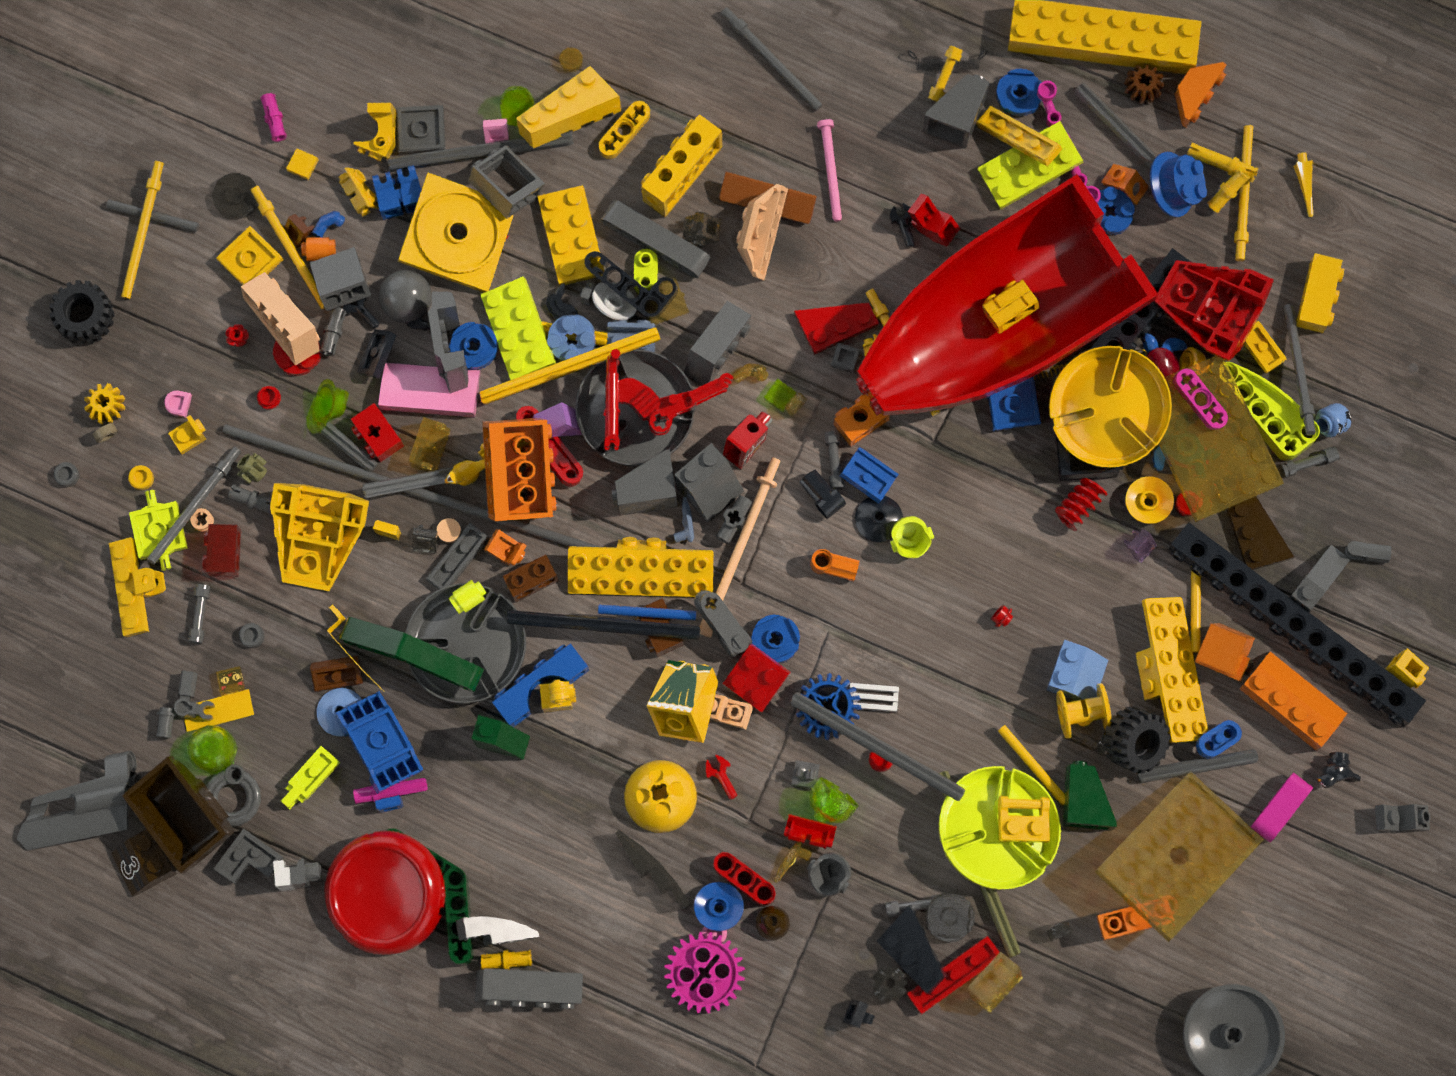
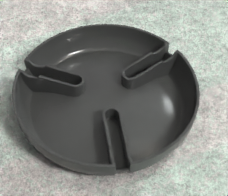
[575,349,695,467]
[406,583,526,704]

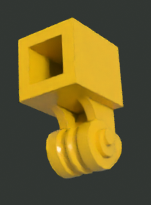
[540,680,577,713]

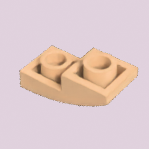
[710,694,753,729]

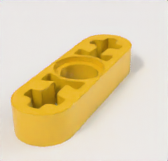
[599,101,650,159]

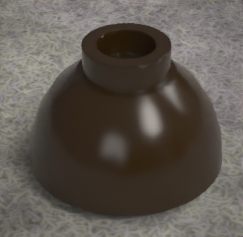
[755,906,790,940]

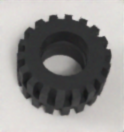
[49,280,115,345]
[1103,706,1170,774]

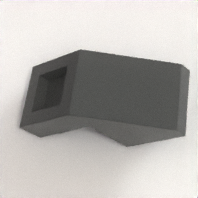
[1375,804,1431,832]

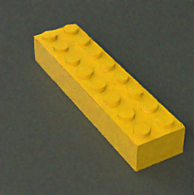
[1007,0,1202,74]

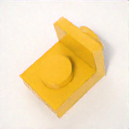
[168,415,207,455]

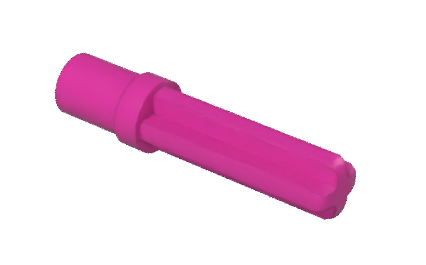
[353,778,428,804]

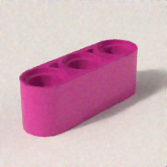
[1250,772,1313,843]

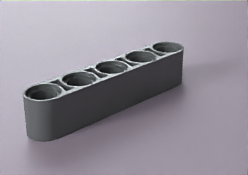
[601,200,711,278]

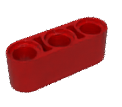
[714,852,776,906]

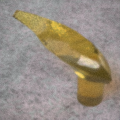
[774,842,812,883]

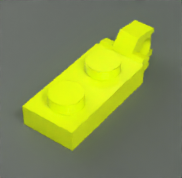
[281,746,340,809]

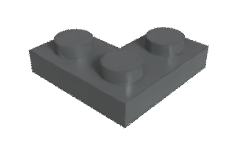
[214,828,284,884]

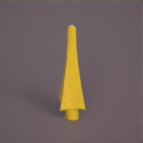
[1294,153,1313,217]

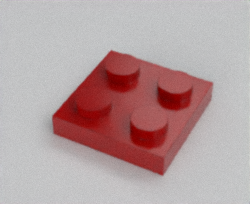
[723,644,791,712]

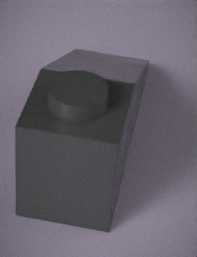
[1289,545,1351,612]

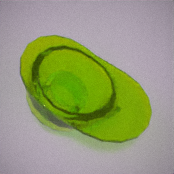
[307,379,349,434]

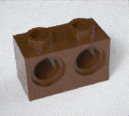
[503,554,559,603]

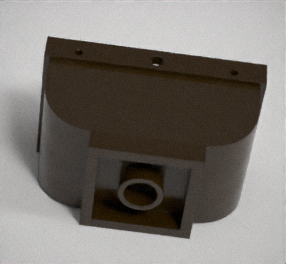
[122,756,234,874]

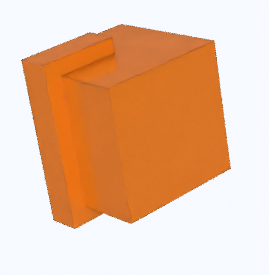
[1195,623,1255,681]

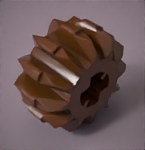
[1124,64,1164,104]

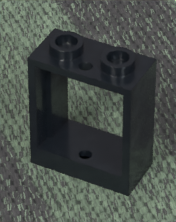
[1056,435,1123,481]

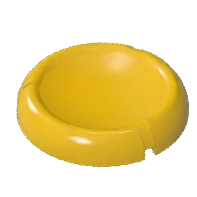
[1049,346,1172,467]

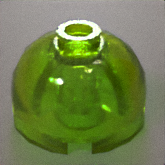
[187,725,238,775]
[809,777,859,824]

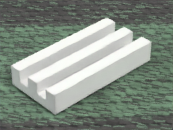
[850,683,899,712]

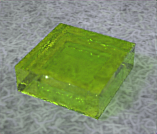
[764,379,797,412]

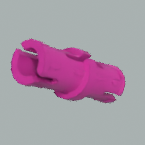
[261,93,287,142]

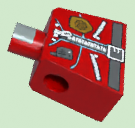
[723,412,772,469]

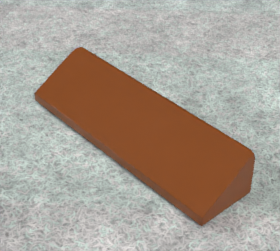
[719,172,817,224]

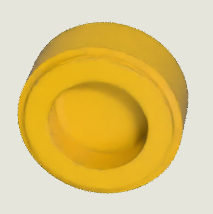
[128,465,154,490]

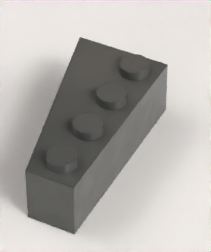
[475,969,583,1009]

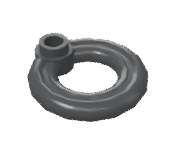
[206,765,261,827]

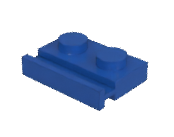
[839,447,899,504]

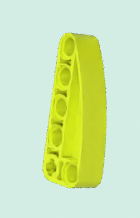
[1214,362,1320,461]

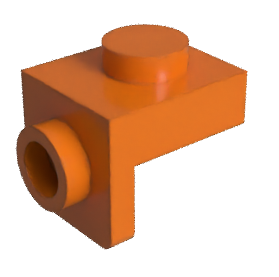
[484,529,526,566]

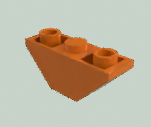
[1175,62,1227,128]
[1096,897,1174,940]

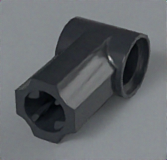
[799,469,846,519]

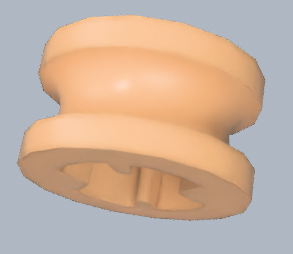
[190,508,214,532]

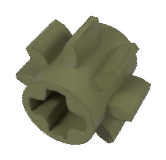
[237,453,267,483]

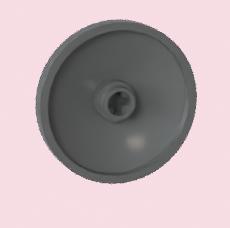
[1183,984,1285,1076]

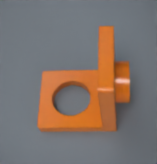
[1101,164,1148,205]

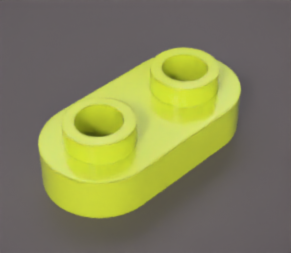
[634,249,658,295]

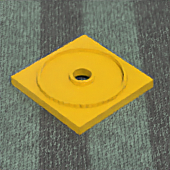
[397,173,513,293]

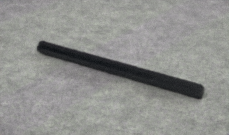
[506,610,700,640]

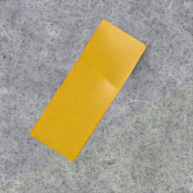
[184,689,254,732]

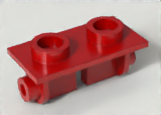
[784,814,837,849]

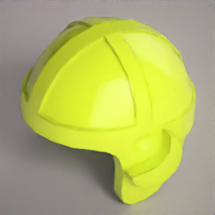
[890,516,934,558]

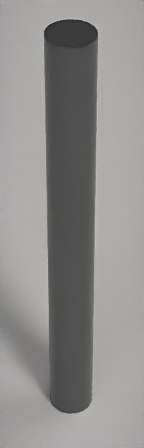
[106,199,199,232]

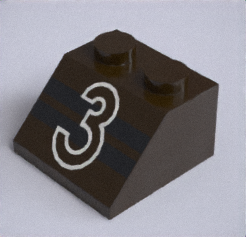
[111,829,177,897]

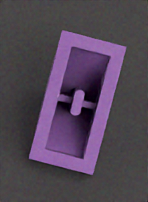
[533,402,582,437]

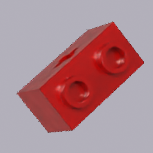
[351,403,404,463]

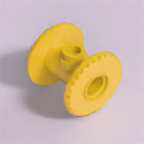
[1056,683,1112,738]

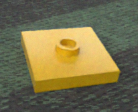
[216,226,284,285]

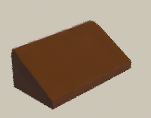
[310,656,363,692]

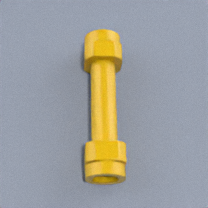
[928,45,963,102]

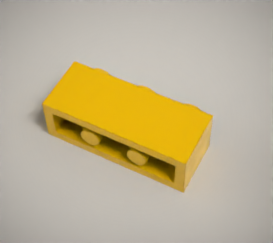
[1296,253,1345,333]

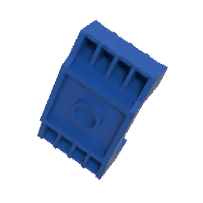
[336,691,423,794]

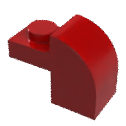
[908,193,961,247]

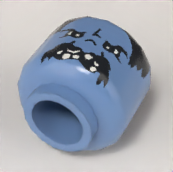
[1315,403,1351,438]

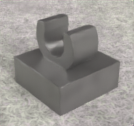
[791,760,820,790]

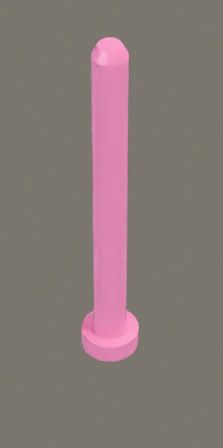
[817,119,842,222]

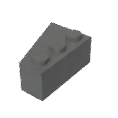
[684,301,751,385]

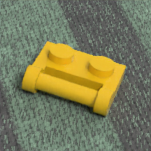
[998,796,1050,843]

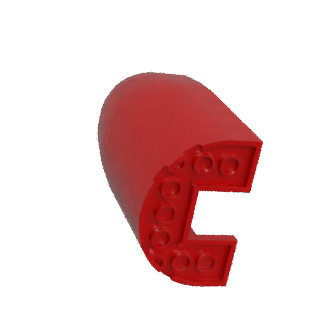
[856,174,1158,416]

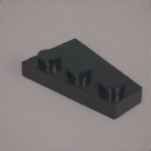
[877,905,946,994]

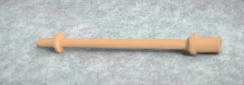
[699,457,780,638]

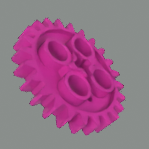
[664,932,745,1013]

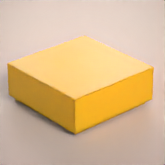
[286,148,319,180]
[373,520,401,540]

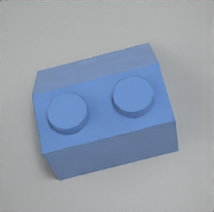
[1047,640,1108,701]

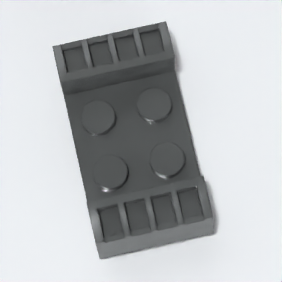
[428,292,469,393]

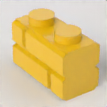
[982,280,1039,334]

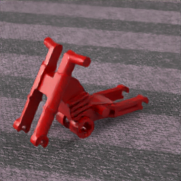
[603,349,733,451]

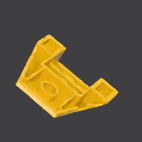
[270,483,369,591]

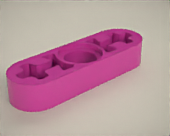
[1173,369,1228,430]

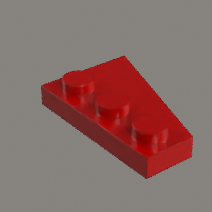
[794,302,879,355]

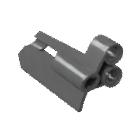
[17,751,142,851]

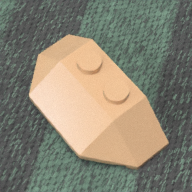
[736,184,788,280]

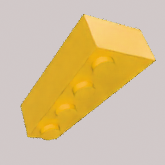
[516,66,621,149]

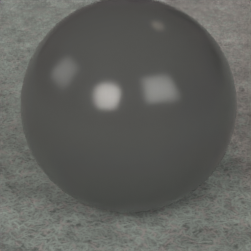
[379,270,432,323]

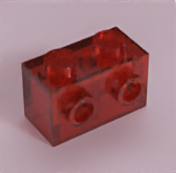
[202,524,241,577]

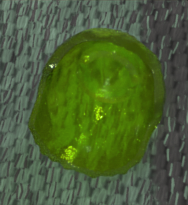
[499,85,535,127]

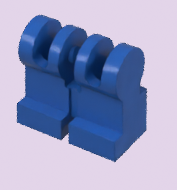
[372,165,422,220]

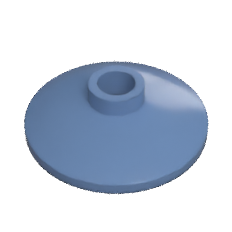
[317,688,362,737]

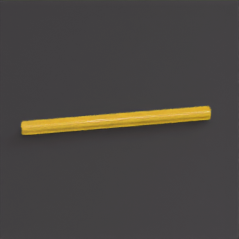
[480,328,660,404]

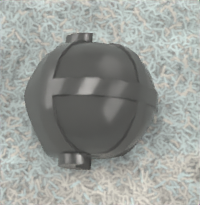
[807,852,851,896]

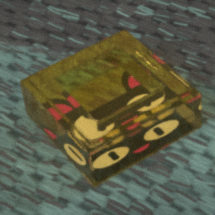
[216,666,246,696]

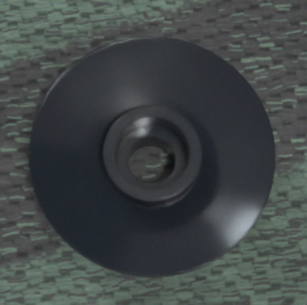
[855,496,903,543]

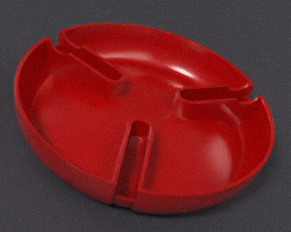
[324,831,445,955]

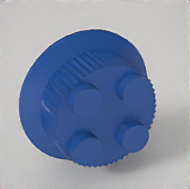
[1148,152,1207,217]

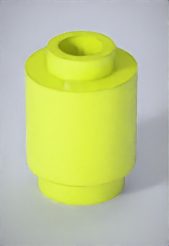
[449,580,486,614]

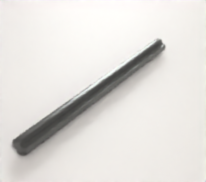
[388,131,573,171]
[790,692,965,801]

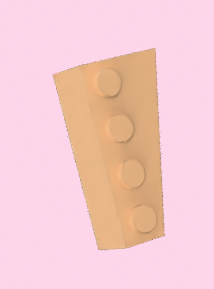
[241,272,320,365]

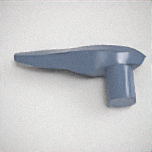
[673,497,694,543]

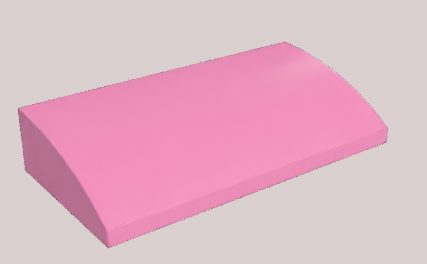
[378,363,480,418]

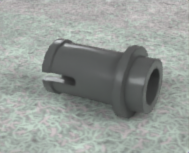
[156,707,176,738]

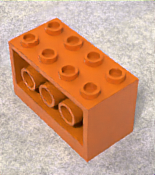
[482,418,556,521]

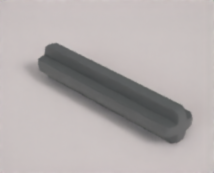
[318,420,378,472]

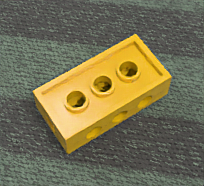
[641,114,723,218]

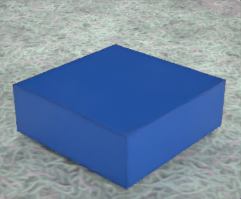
[375,795,404,813]

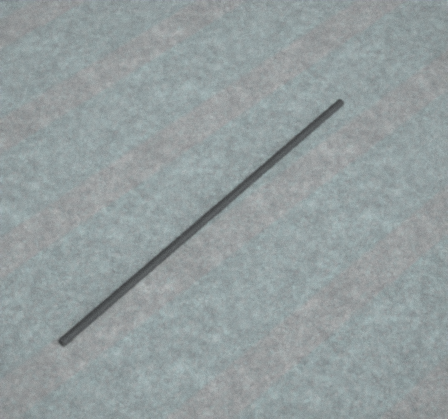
[222,424,600,547]

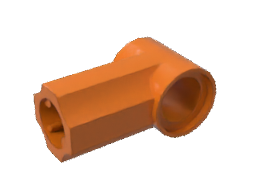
[810,549,860,582]

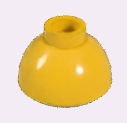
[1179,347,1211,380]

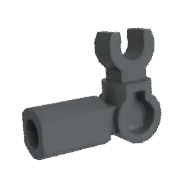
[174,671,215,721]

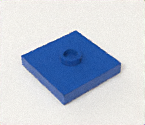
[988,376,1041,431]

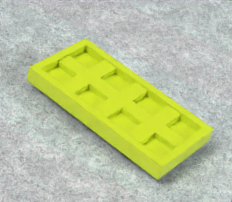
[978,121,1083,209]
[481,277,556,380]

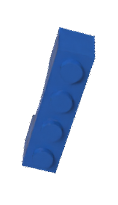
[492,643,589,727]

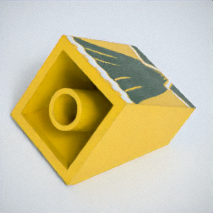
[647,660,718,743]

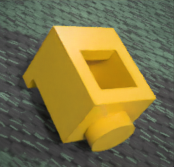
[1385,648,1429,688]

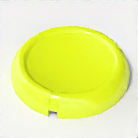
[938,766,1061,890]

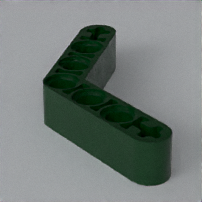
[339,617,484,692]
[386,828,474,966]

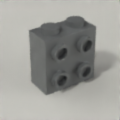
[310,247,371,311]

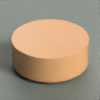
[437,518,461,544]

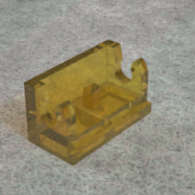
[408,417,451,472]

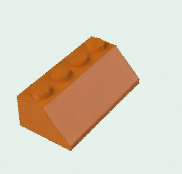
[1240,652,1347,751]

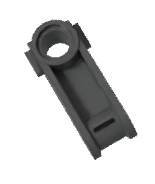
[694,590,752,658]

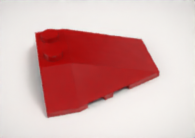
[1154,260,1274,361]

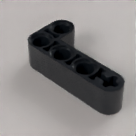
[584,251,678,319]

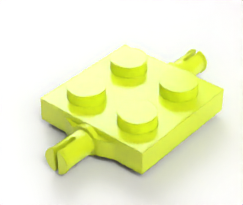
[129,490,188,571]

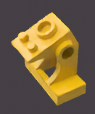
[354,103,397,161]

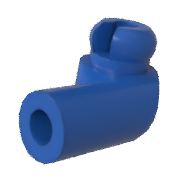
[311,211,345,237]

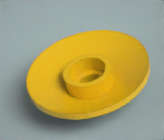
[1125,476,1174,524]

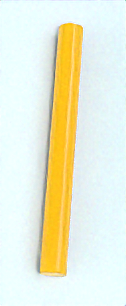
[1191,556,1201,653]
[998,725,1065,806]

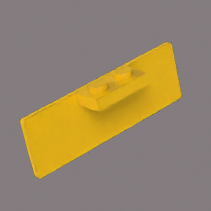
[568,537,714,597]
[1136,597,1208,743]

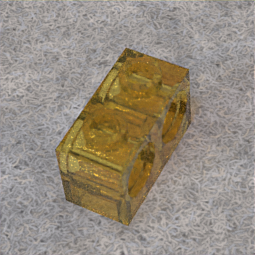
[967,952,1023,1014]

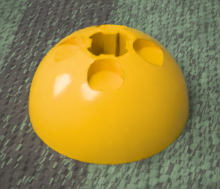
[624,760,697,833]

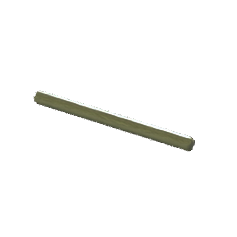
[939,771,1021,958]

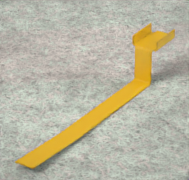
[327,604,384,691]

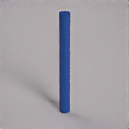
[598,604,696,621]

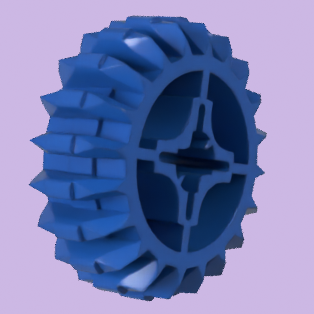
[796,673,862,740]

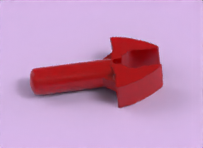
[706,755,737,800]

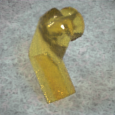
[731,363,769,384]

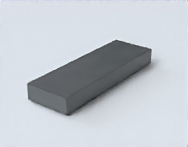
[426,522,490,590]

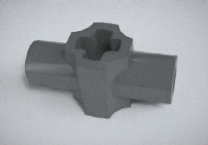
[716,495,752,544]

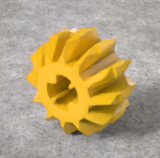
[84,383,125,424]

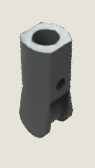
[1344,541,1391,563]

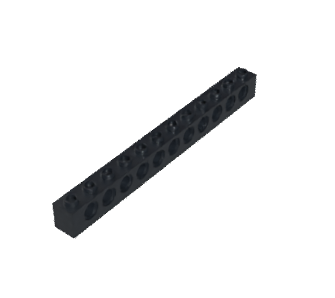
[1168,522,1427,727]

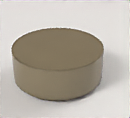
[92,423,118,443]

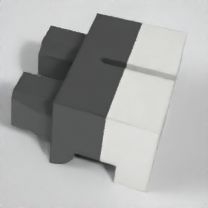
[273,858,323,891]

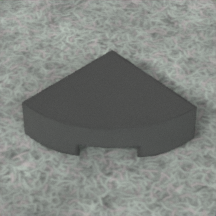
[580,281,598,306]

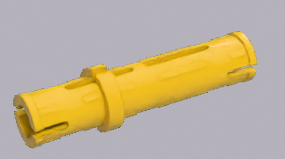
[1187,143,1258,182]

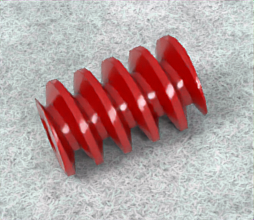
[1055,478,1108,531]

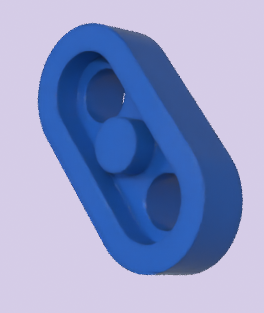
[1196,720,1242,759]

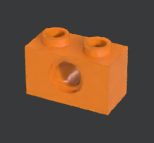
[834,394,890,447]

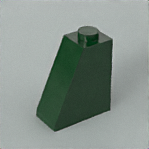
[471,715,530,760]
[1063,761,1117,831]

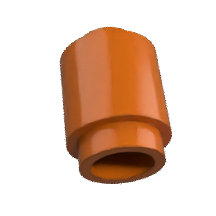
[302,237,336,261]

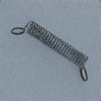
[907,50,988,71]

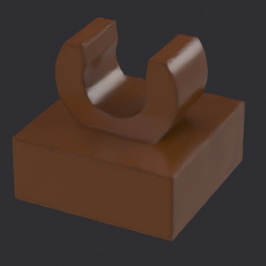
[284,214,314,248]

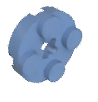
[547,315,596,361]

